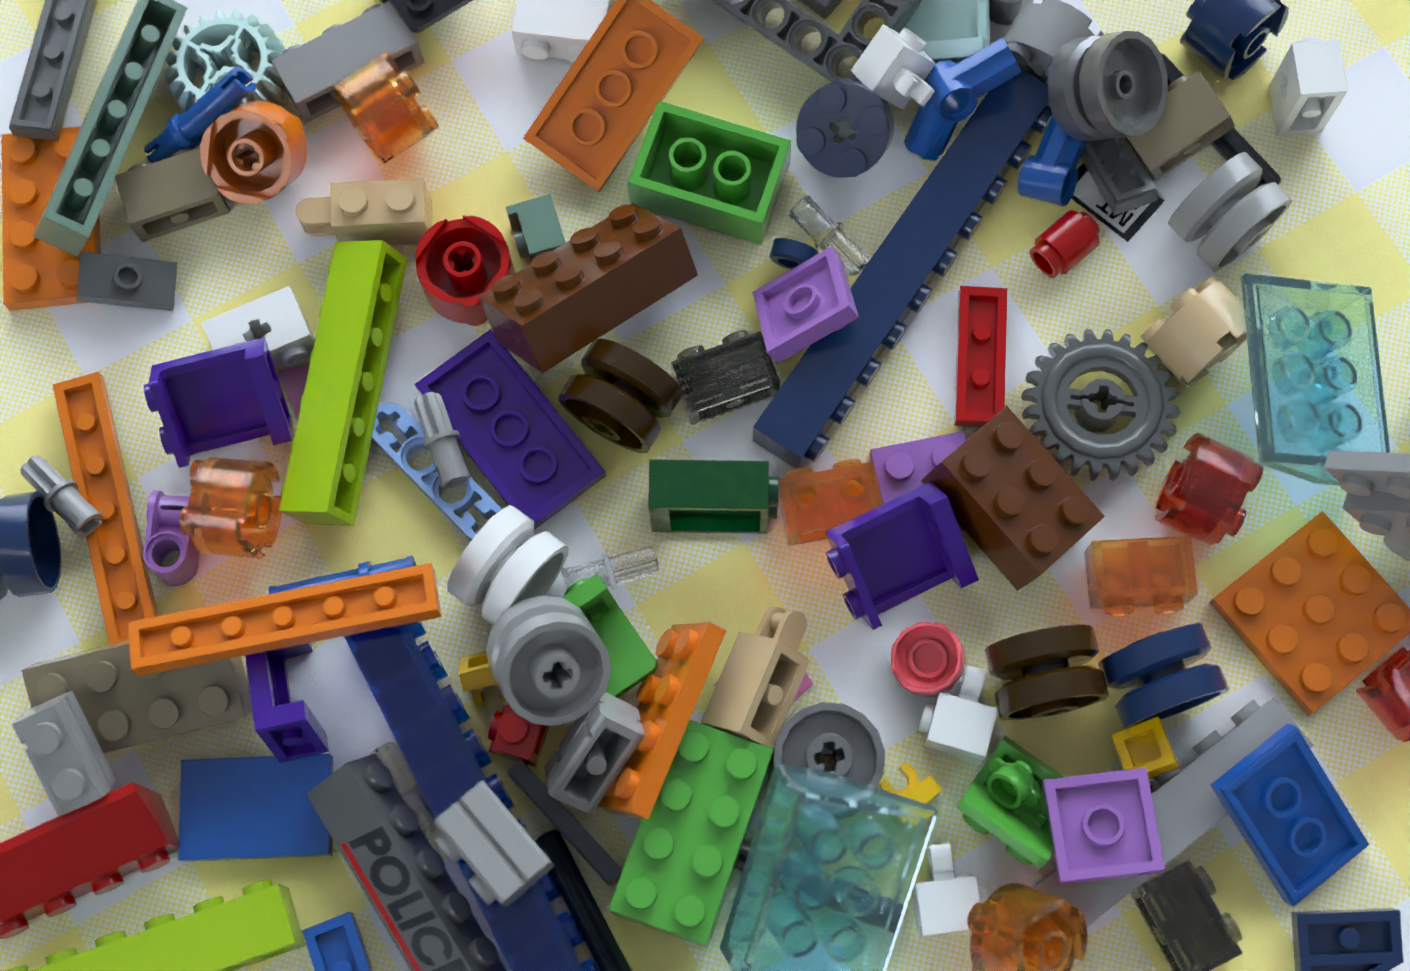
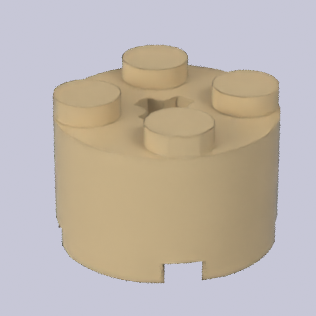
[1141,276,1259,388]

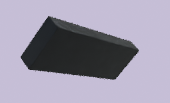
[508,759,623,886]

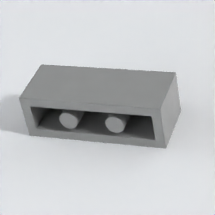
[271,1,425,124]

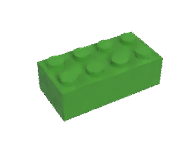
[608,720,774,949]

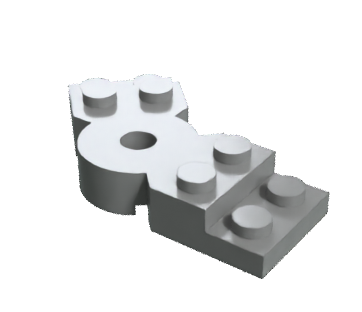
[1324,450,1410,561]

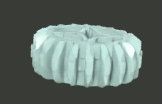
[164,8,285,113]

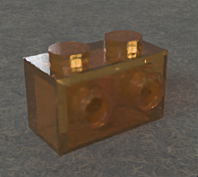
[778,459,883,546]
[1084,536,1198,616]

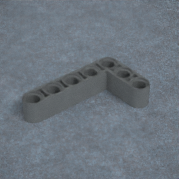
[711,0,922,82]

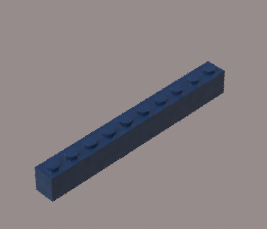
[753,69,1052,471]

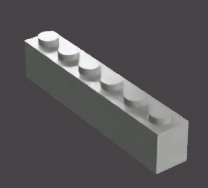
[1033,698,1314,936]

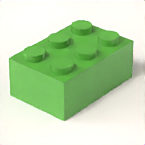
[628,101,791,245]

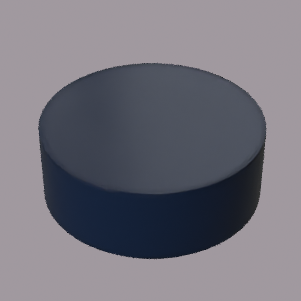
[769,238,819,270]

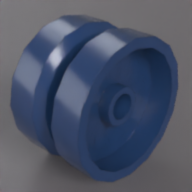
[1098,623,1230,729]

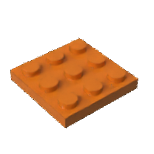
[1209,511,1410,716]

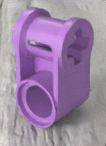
[143,490,207,586]

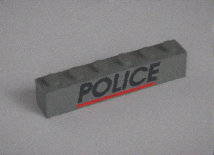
[306,753,506,971]

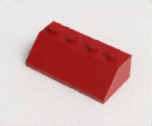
[0,782,179,939]

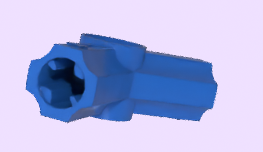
[904,38,1021,161]

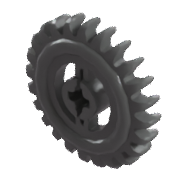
[1021,329,1181,481]

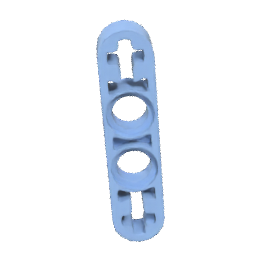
[372,403,502,542]

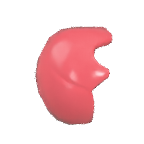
[891,622,966,697]

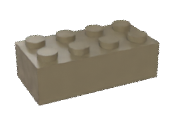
[21,640,252,753]

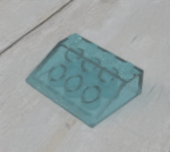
[1241,273,1390,486]
[719,764,938,971]

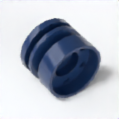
[0,491,62,600]

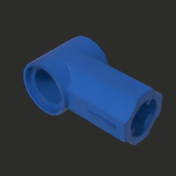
[1018,114,1088,207]

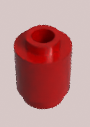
[1029,210,1100,278]

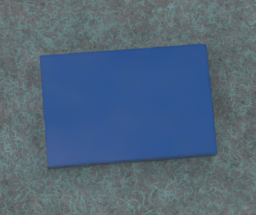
[1210,723,1369,907]
[178,754,333,862]

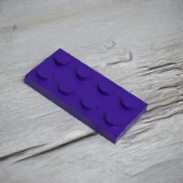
[414,329,606,530]

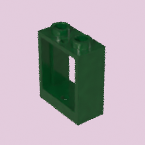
[648,459,779,534]

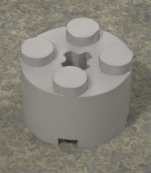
[1003,0,1104,85]

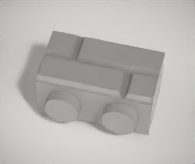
[12,691,117,816]
[544,692,645,814]
[433,781,554,907]

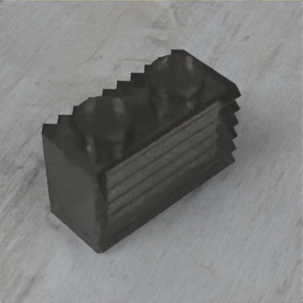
[671,330,780,425]
[1130,860,1243,971]

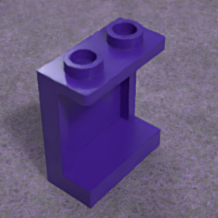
[144,337,293,468]
[825,482,979,630]
[245,642,329,763]

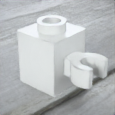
[851,24,936,109]
[917,666,998,764]
[911,843,991,938]

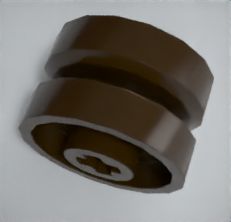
[558,338,683,453]
[985,624,1109,720]

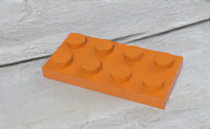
[523,0,705,192]
[1,126,101,311]
[597,622,726,820]

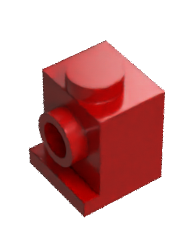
[488,702,550,767]

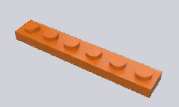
[52,372,158,644]
[128,563,442,677]

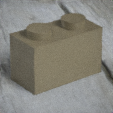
[1127,71,1235,181]
[115,147,230,242]

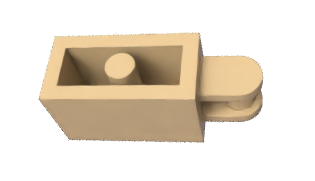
[295,178,432,245]
[701,607,810,749]

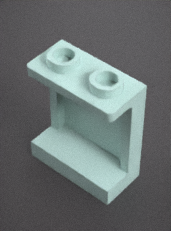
[904,0,990,64]

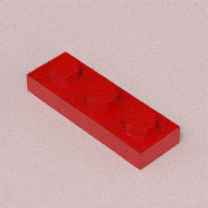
[954,286,1008,427]

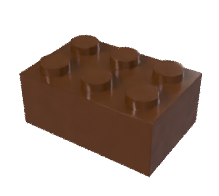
[921,406,1105,591]

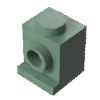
[506,194,565,261]

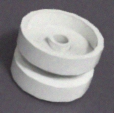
[447,505,569,626]

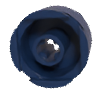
[1180,0,1289,80]
[796,78,894,178]

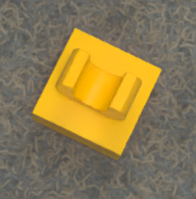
[458,651,506,707]
[1111,717,1180,779]
[879,763,943,828]

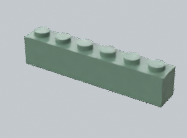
[32,0,188,257]

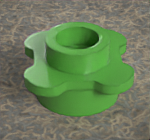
[987,758,1040,809]

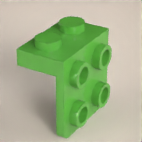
[561,574,658,698]
[957,735,1064,868]

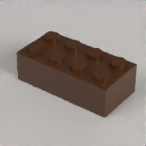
[478,202,698,373]

